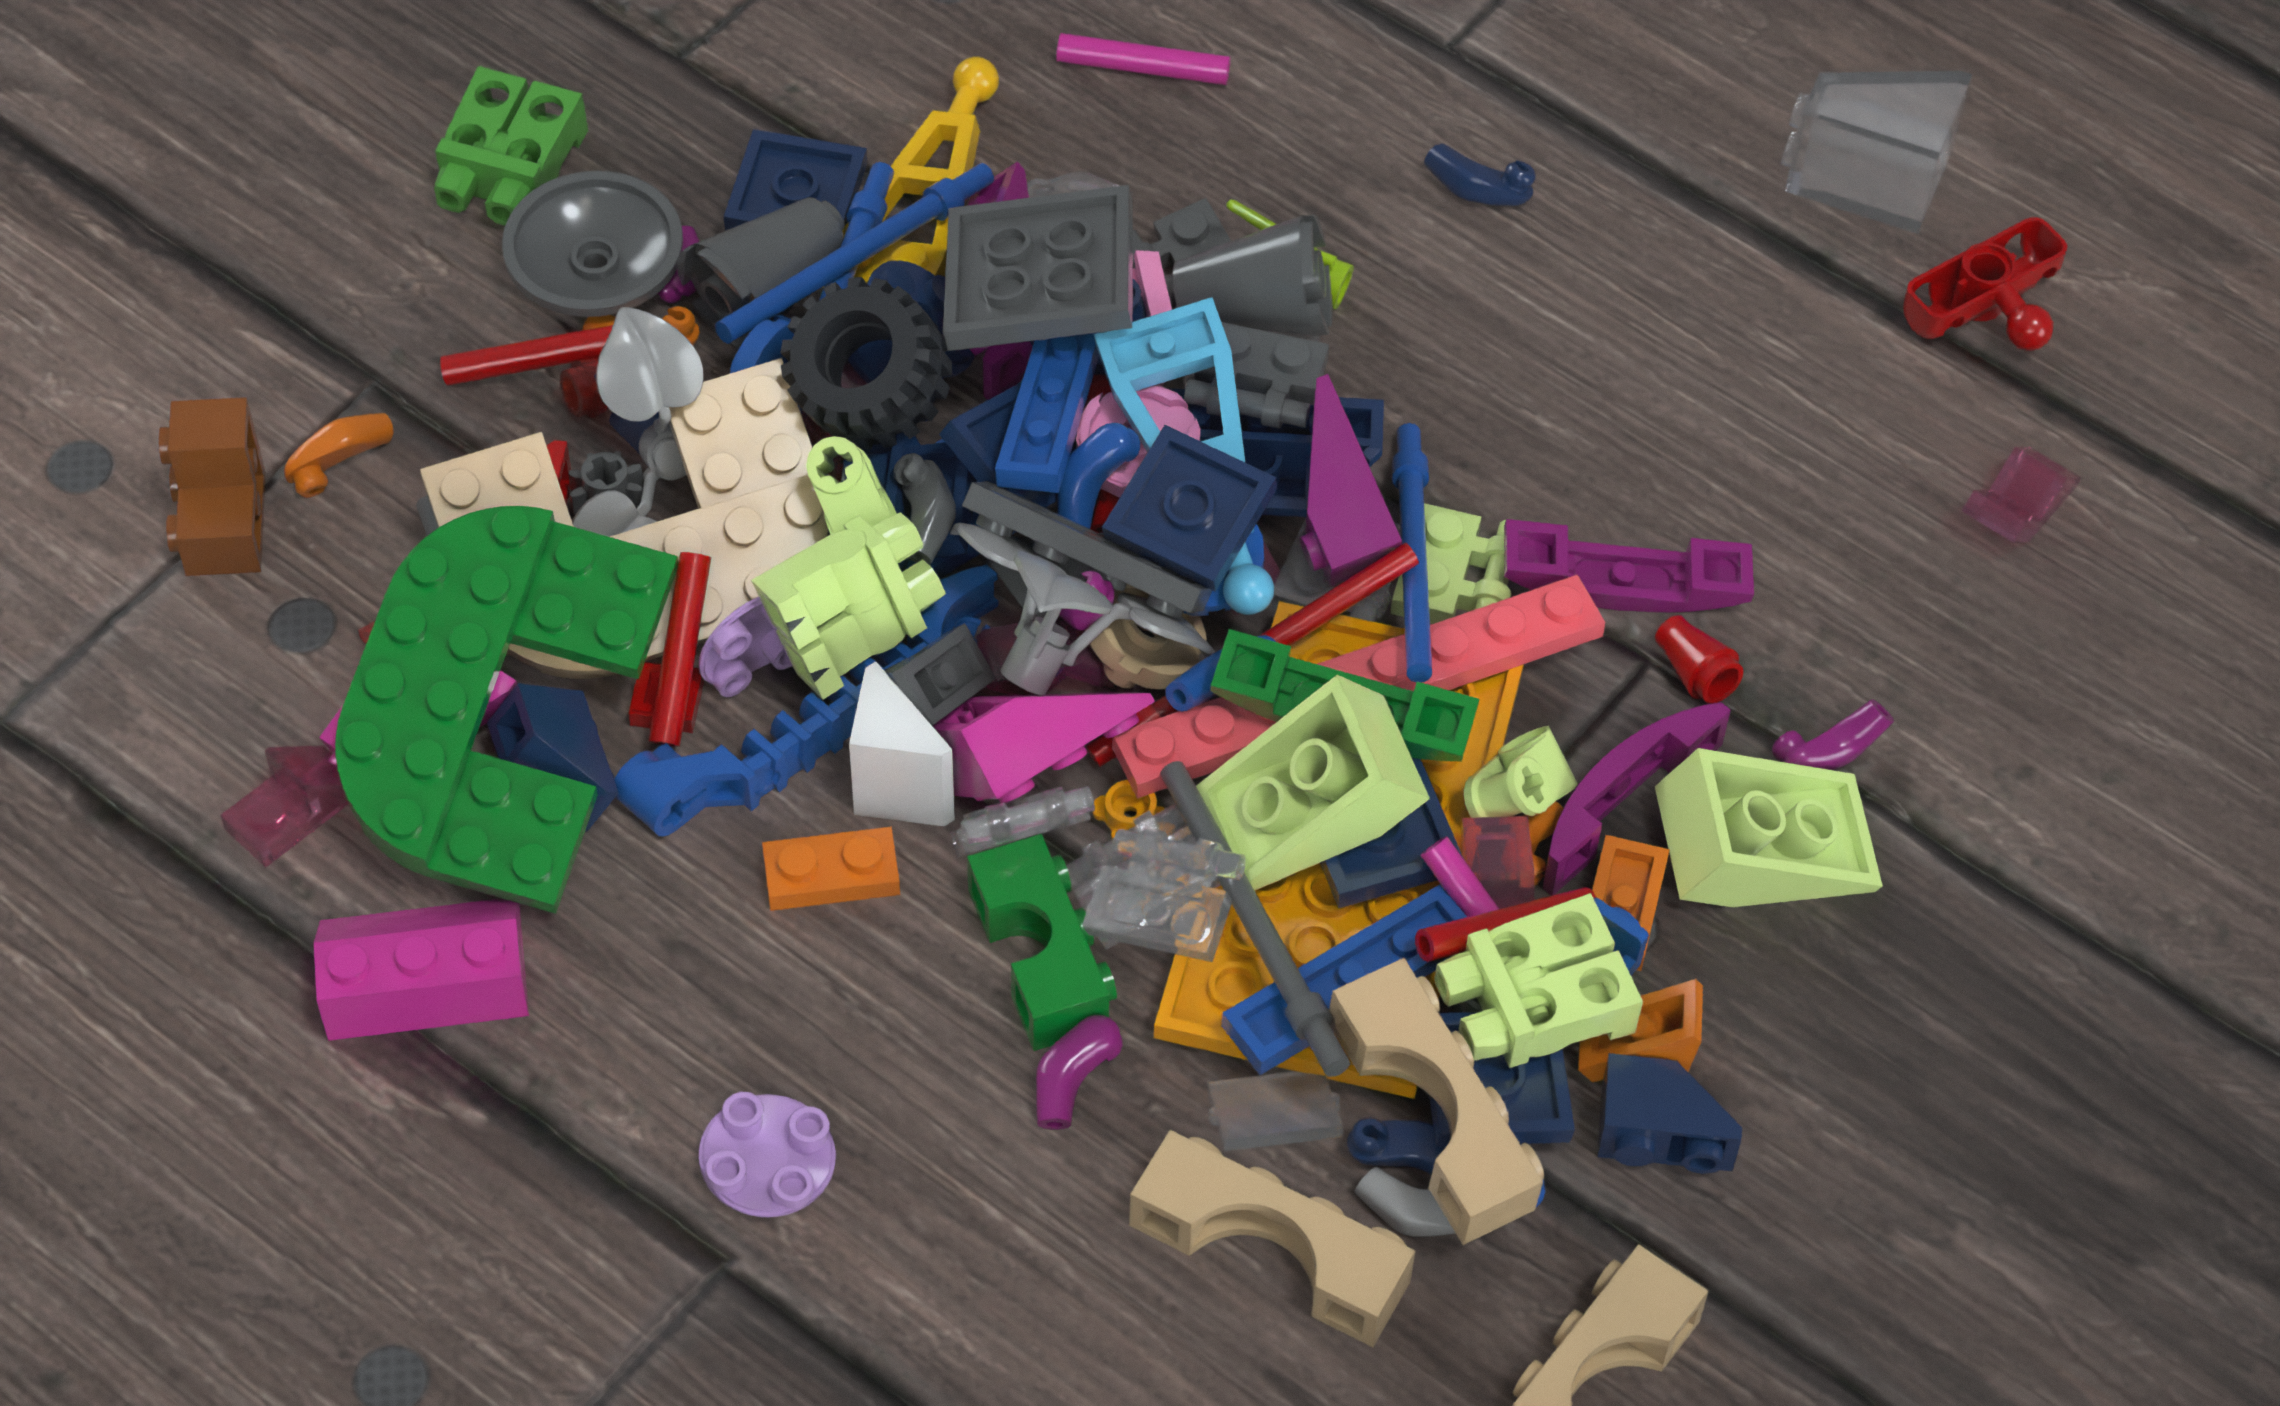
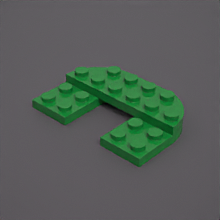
[335,506,678,914]

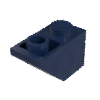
[487,683,619,832]
[1597,1053,1742,1174]

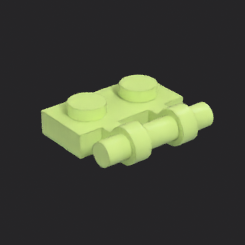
[1390,503,1511,624]

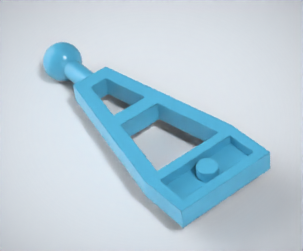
[1094,297,1274,615]

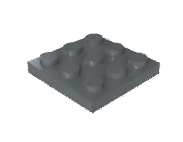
[943,185,1133,351]

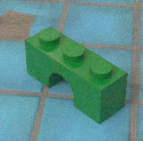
[967,834,1117,1051]

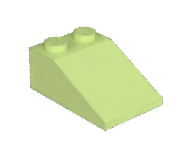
[1196,675,1430,891]
[1655,748,1883,907]

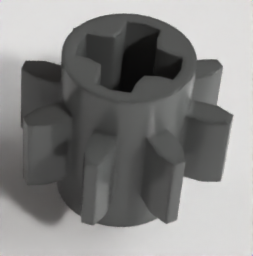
[568,450,644,514]

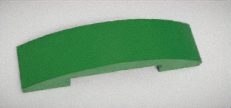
[1210,629,1480,762]

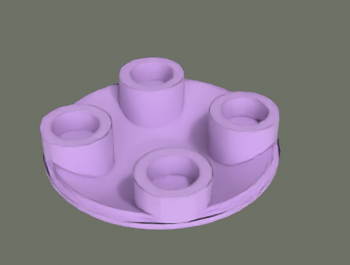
[698,597,792,697]
[699,1092,836,1217]

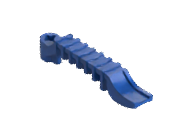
[614,565,998,837]

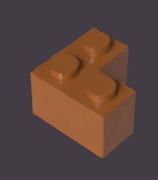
[159,397,266,576]

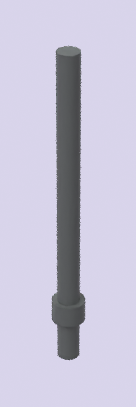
[1160,761,1350,1077]

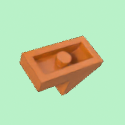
[1578,979,1703,1083]

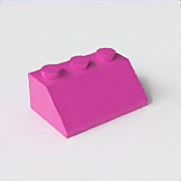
[314,898,529,1041]

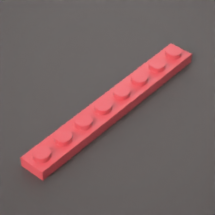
[1112,574,1606,798]

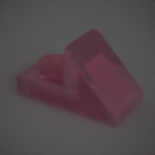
[220,745,349,868]

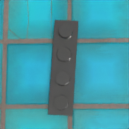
[962,481,1213,618]

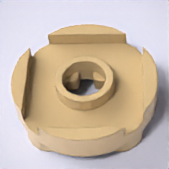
[1084,584,1207,689]

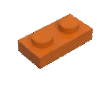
[762,826,900,911]
[1592,835,1670,971]

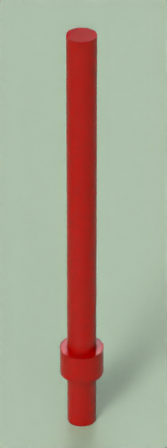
[1086,542,1419,767]

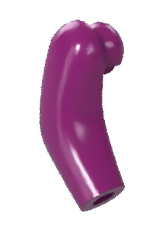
[1772,699,1894,770]
[1036,1015,1123,1130]

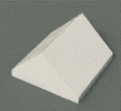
[849,662,955,826]

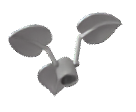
[572,307,829,537]
[950,523,1215,695]

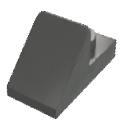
[884,623,996,725]

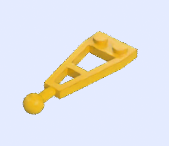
[823,57,999,288]

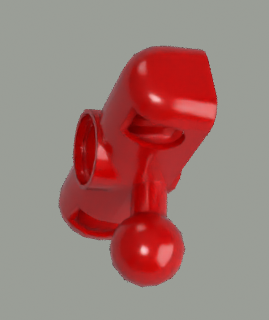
[1903,217,2068,351]

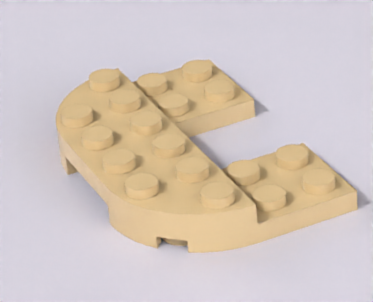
[420,358,828,679]

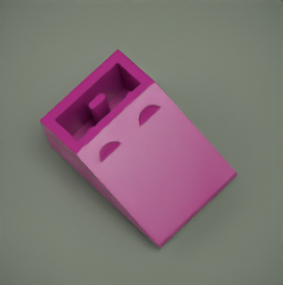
[932,692,1155,803]

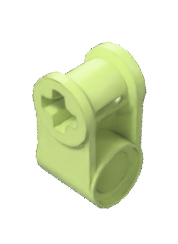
[806,436,897,534]
[1464,726,1578,830]

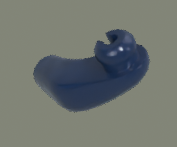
[1424,143,1536,206]
[1347,1117,1446,1175]

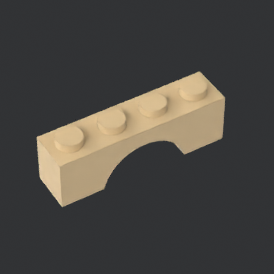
[1329,958,1544,1245]
[1129,1130,1415,1347]
[1512,1244,1708,1406]

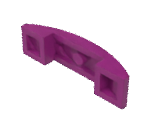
[1504,519,1754,613]
[1543,702,1731,896]

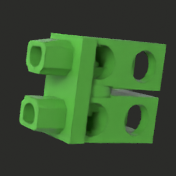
[434,66,588,225]

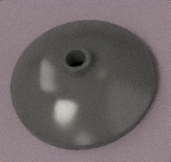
[502,171,683,317]

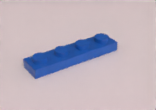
[995,332,1099,493]
[1221,884,1467,1075]

